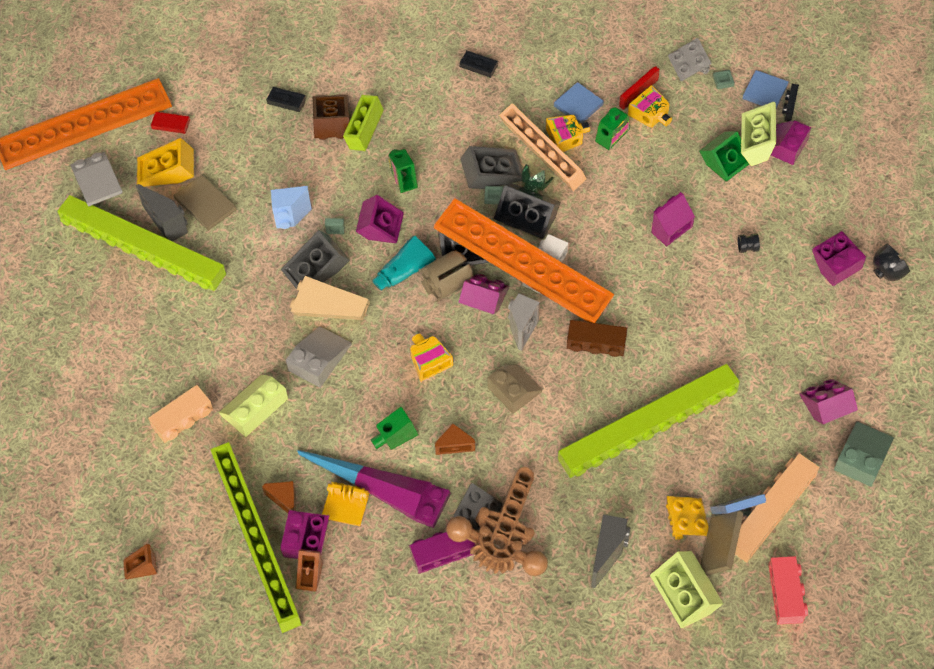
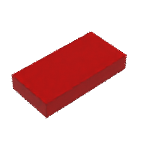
[151,112,190,134]

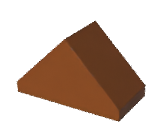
[435,424,475,455]
[262,481,296,513]
[123,544,157,579]
[296,549,323,592]

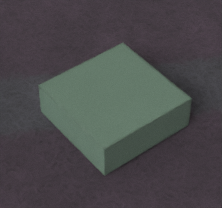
[713,70,735,89]
[484,186,503,204]
[325,218,345,235]

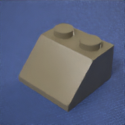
[487,364,542,414]

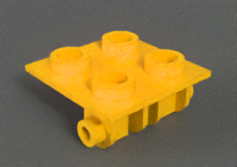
[322,482,370,526]
[666,496,709,540]

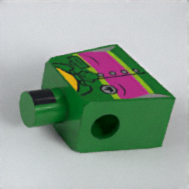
[595,107,630,150]
[388,149,418,193]

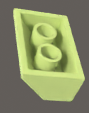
[741,102,776,166]
[219,374,288,437]
[650,551,724,628]

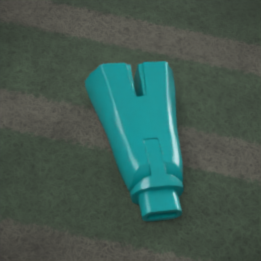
[372,236,436,291]

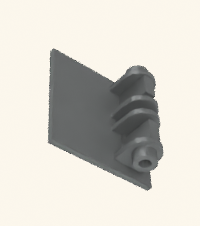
[453,483,503,531]

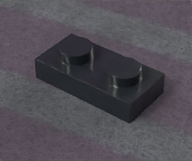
[459,50,498,78]
[782,83,799,122]
[266,87,306,112]

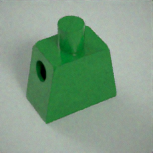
[370,406,418,450]

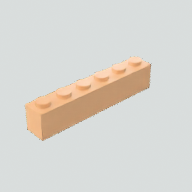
[499,103,586,191]
[735,453,820,562]

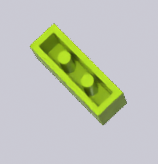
[343,95,384,151]

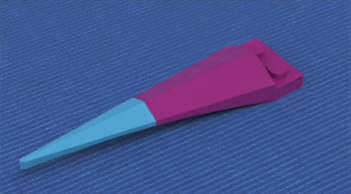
[297,450,451,528]

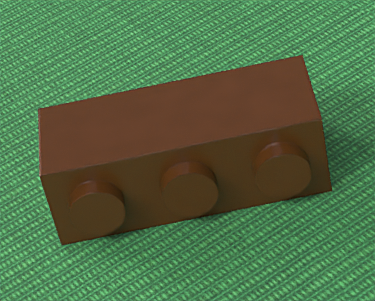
[566,320,628,357]

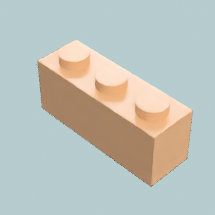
[148,385,213,443]

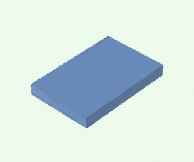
[710,494,766,514]

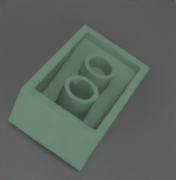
[834,421,894,487]

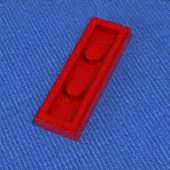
[619,66,660,110]

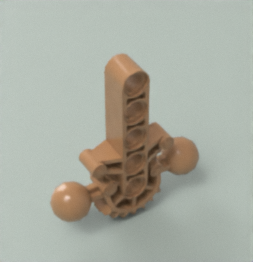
[446,467,548,577]

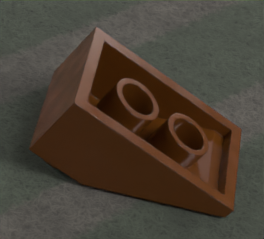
[312,95,349,140]

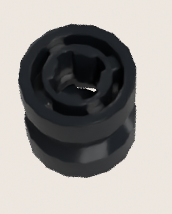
[737,233,760,253]

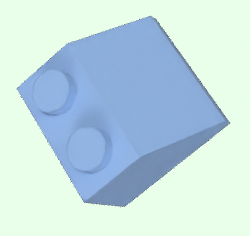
[271,186,312,229]

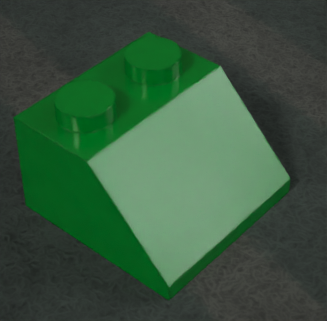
[699,131,749,182]

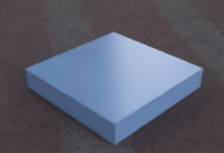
[743,70,789,109]
[554,82,604,124]

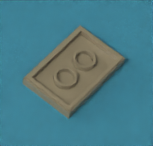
[174,175,237,231]
[701,511,743,576]

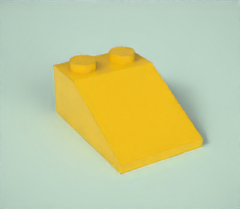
[137,138,194,187]

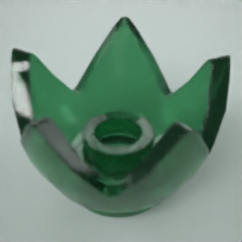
[521,164,554,193]

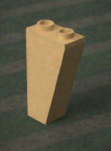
[290,276,370,320]

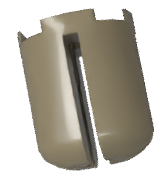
[418,251,473,302]

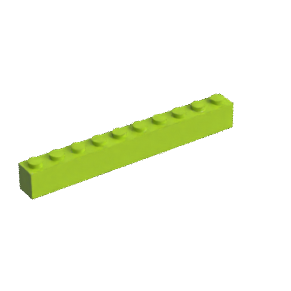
[57,195,226,291]
[558,364,740,478]
[210,442,302,633]

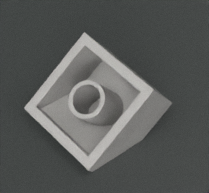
[508,293,539,351]

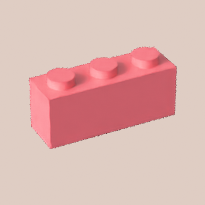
[768,556,808,625]

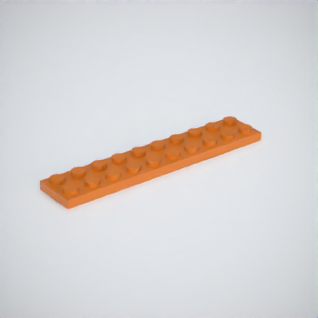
[0,78,172,170]
[434,198,614,323]

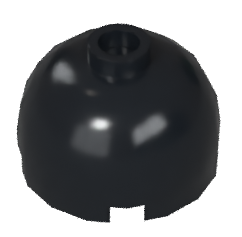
[873,244,910,282]

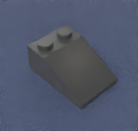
[460,146,525,189]
[136,184,188,242]
[281,230,350,292]
[591,515,631,588]

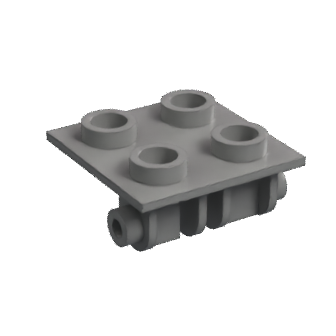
[668,38,712,81]

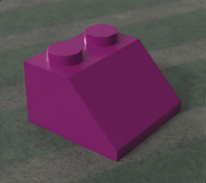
[771,120,811,165]
[355,195,404,243]

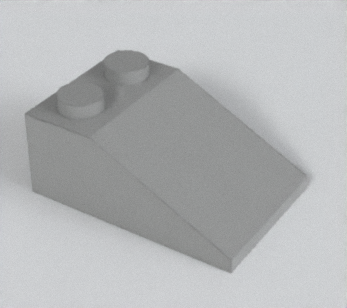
[70,152,123,206]
[286,326,352,388]

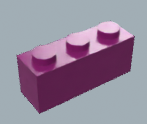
[409,532,475,574]

